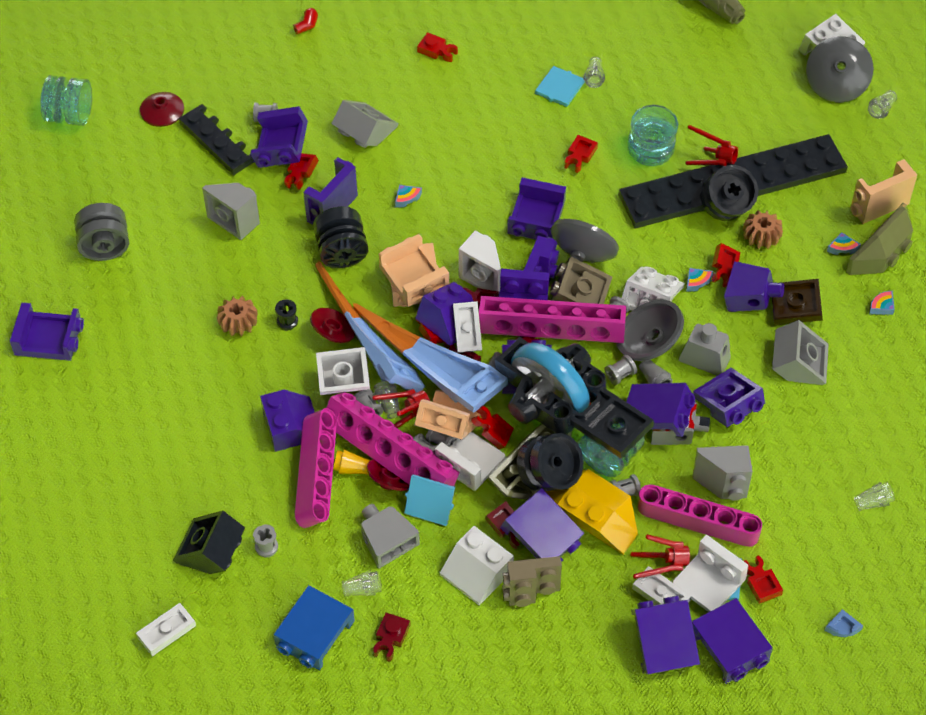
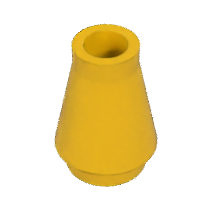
[333,449,370,475]

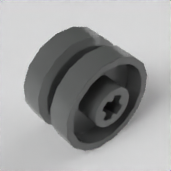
[74,203,130,261]

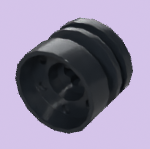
[313,206,369,268]

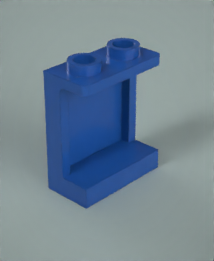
[274,585,355,670]

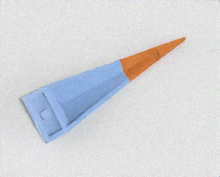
[315,261,425,392]
[353,303,508,413]

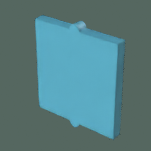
[535,66,585,107]
[404,475,455,526]

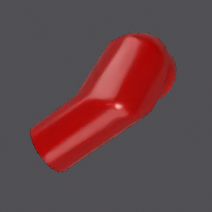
[293,8,318,34]

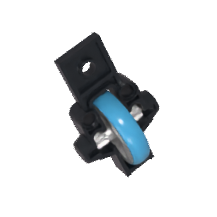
[495,337,654,458]

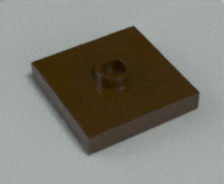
[772,279,823,325]

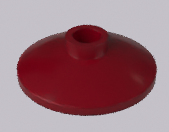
[140,92,184,127]
[310,308,355,343]
[366,459,410,491]

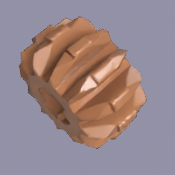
[743,210,783,249]
[217,296,258,336]

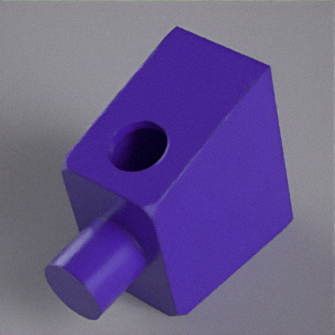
[724,262,784,312]

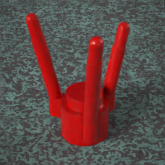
[685,125,738,166]
[372,389,430,428]
[630,534,690,579]

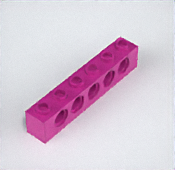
[479,296,626,343]
[326,392,460,486]

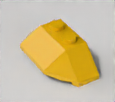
[545,469,638,555]

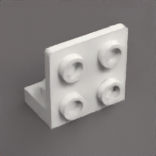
[799,14,865,55]
[622,267,684,311]
[435,432,505,491]
[673,534,748,612]

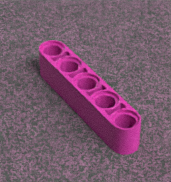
[295,408,337,528]
[638,484,762,547]

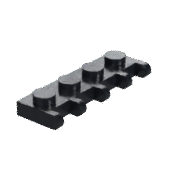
[179,104,254,176]

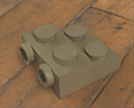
[549,257,612,304]
[502,556,562,607]

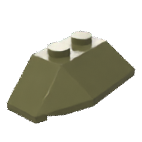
[846,203,913,275]
[488,424,572,500]

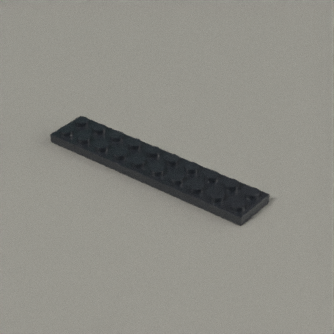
[618,134,848,229]

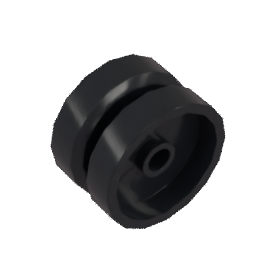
[700,165,759,221]
[517,433,584,492]

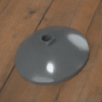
[806,36,874,103]
[550,219,619,263]
[617,300,684,361]

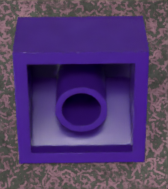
[416,282,474,345]
[260,389,315,452]

